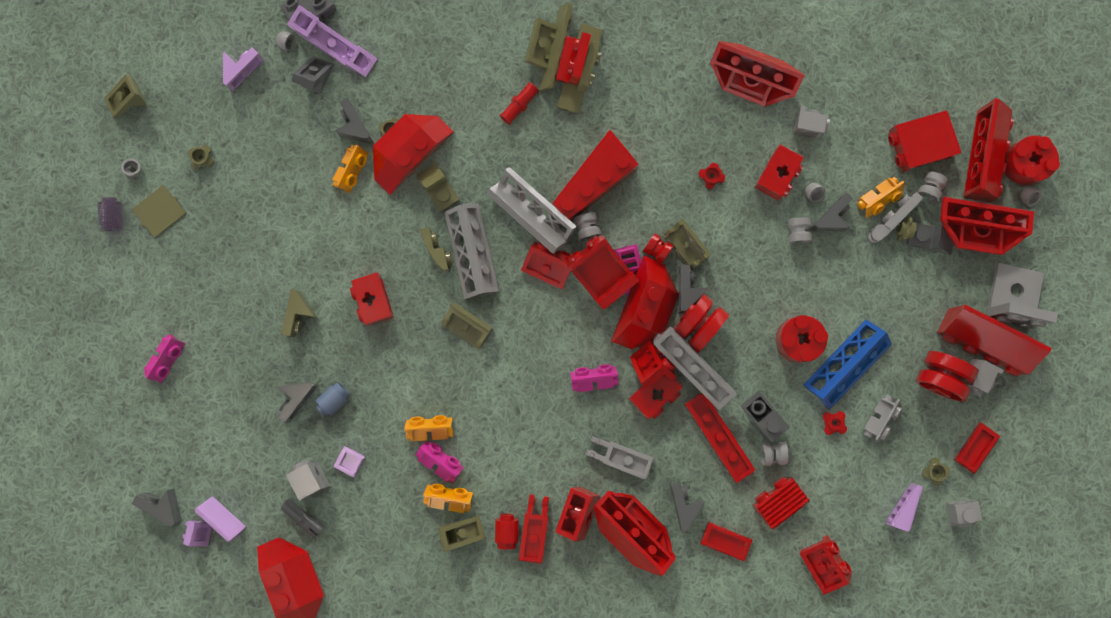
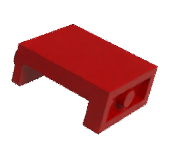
[888,110,962,173]
[565,235,640,310]

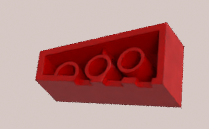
[552,129,639,221]

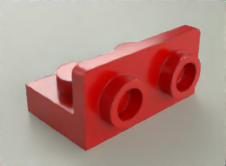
[556,32,591,86]
[521,241,571,289]
[629,340,677,389]
[799,535,852,595]

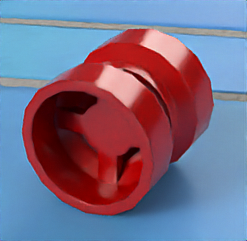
[642,233,674,264]

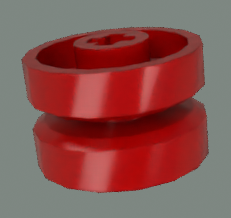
[674,294,729,353]
[915,351,979,402]

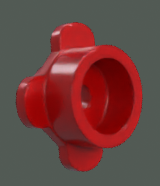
[698,163,725,189]
[822,411,847,435]

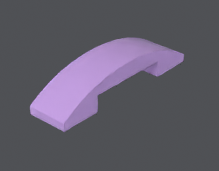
[287,5,378,77]

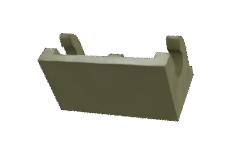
[662,219,711,271]
[441,302,493,350]

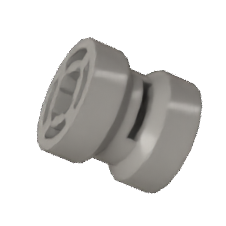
[917,171,949,202]
[574,212,601,241]
[788,217,813,244]
[760,442,789,466]

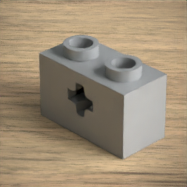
[286,460,330,501]

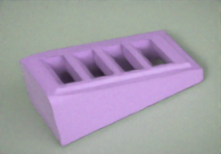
[885,483,923,532]

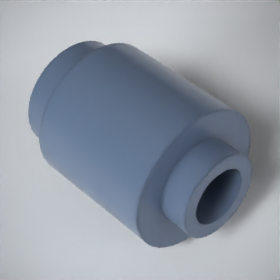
[316,382,351,416]

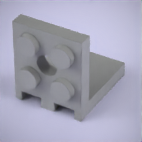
[987,263,1058,329]

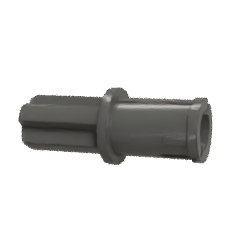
[281,499,324,539]

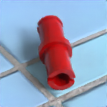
[499,82,539,125]

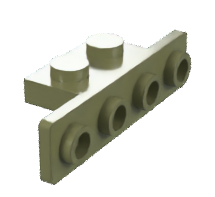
[524,2,573,92]
[557,23,602,114]

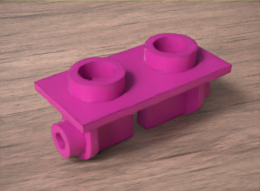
[143,334,186,383]
[570,364,618,392]
[415,440,464,483]

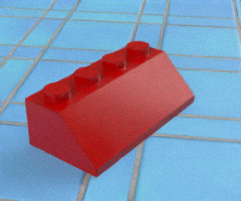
[963,98,1013,202]
[937,304,1052,377]

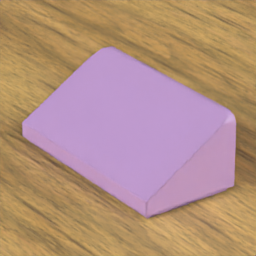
[195,497,246,542]

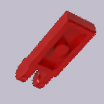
[519,494,549,564]

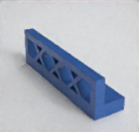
[803,319,892,410]

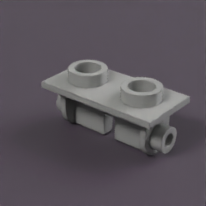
[863,395,903,444]

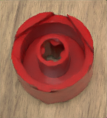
[1004,135,1060,186]
[776,315,828,363]

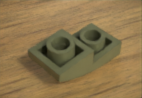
[420,227,453,273]

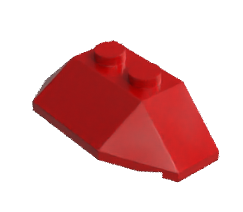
[710,41,805,107]
[373,114,453,195]
[940,197,1034,255]
[611,256,679,349]
[593,490,676,576]
[257,537,325,618]

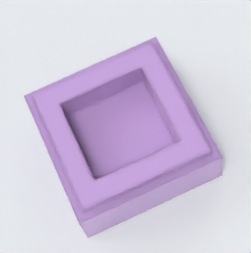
[333,446,365,477]

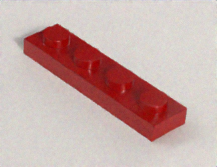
[684,393,756,483]

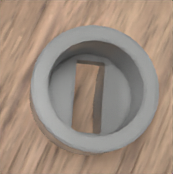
[275,31,296,51]
[121,158,142,178]
[805,183,826,203]
[1020,186,1042,207]

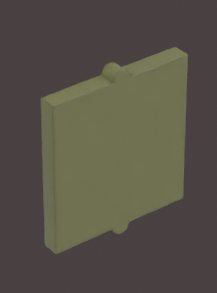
[132,185,186,238]

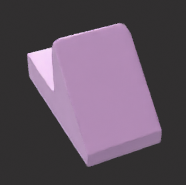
[223,48,264,91]

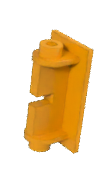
[332,144,369,193]
[857,177,904,218]
[404,415,453,441]
[423,484,473,514]

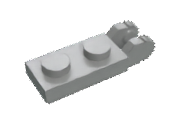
[867,192,923,244]
[586,436,654,480]

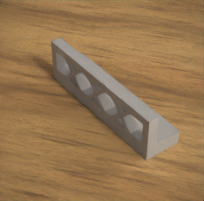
[487,167,576,254]
[444,204,499,299]
[653,326,737,410]

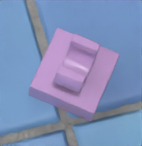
[182,521,212,546]

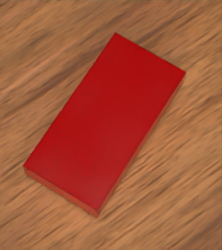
[954,422,1001,474]
[700,521,753,562]

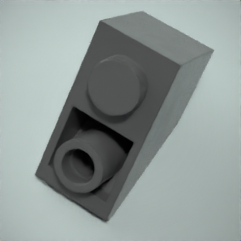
[741,391,790,442]

